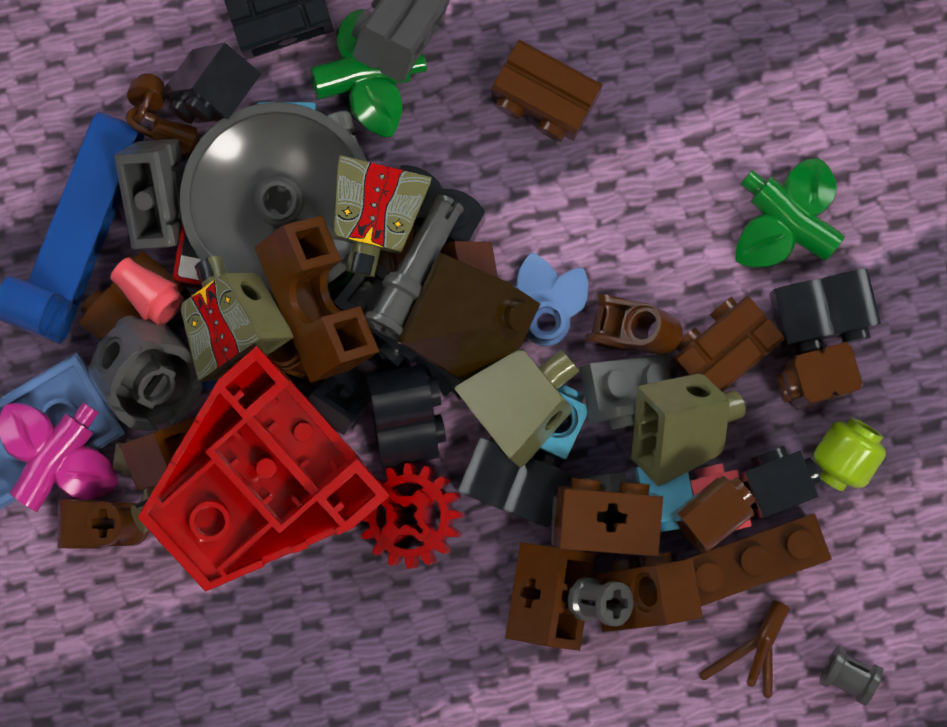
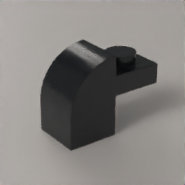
[308,354,395,435]

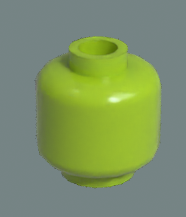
[813,417,886,492]

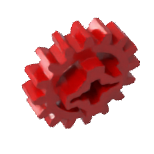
[361,463,465,569]

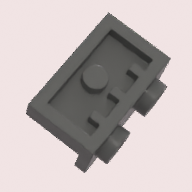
[579,354,672,430]

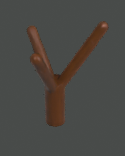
[699,600,790,698]

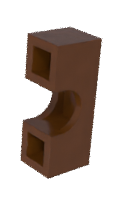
[254,216,379,383]
[677,513,832,606]

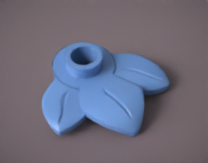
[515,253,588,347]

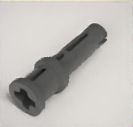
[364,194,464,340]

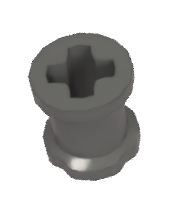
[568,577,634,627]
[819,645,884,706]

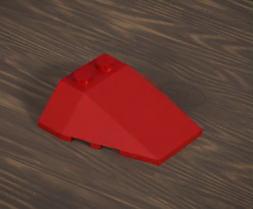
[138,345,390,592]

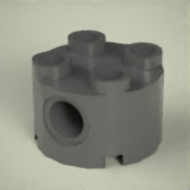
[88,315,203,431]

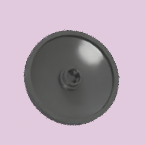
[180,102,367,297]

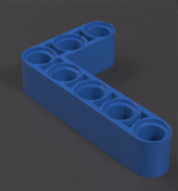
[0,112,145,344]

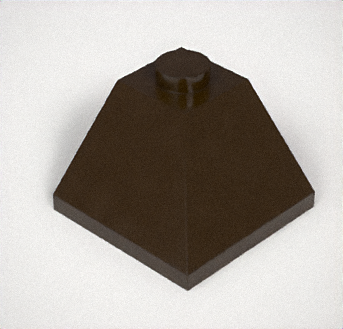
[397,253,540,382]

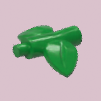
[310,9,427,137]
[736,158,845,268]

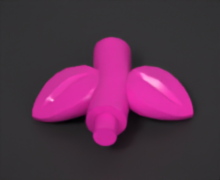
[0,402,118,512]

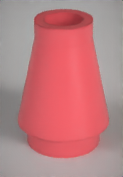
[110,257,184,325]

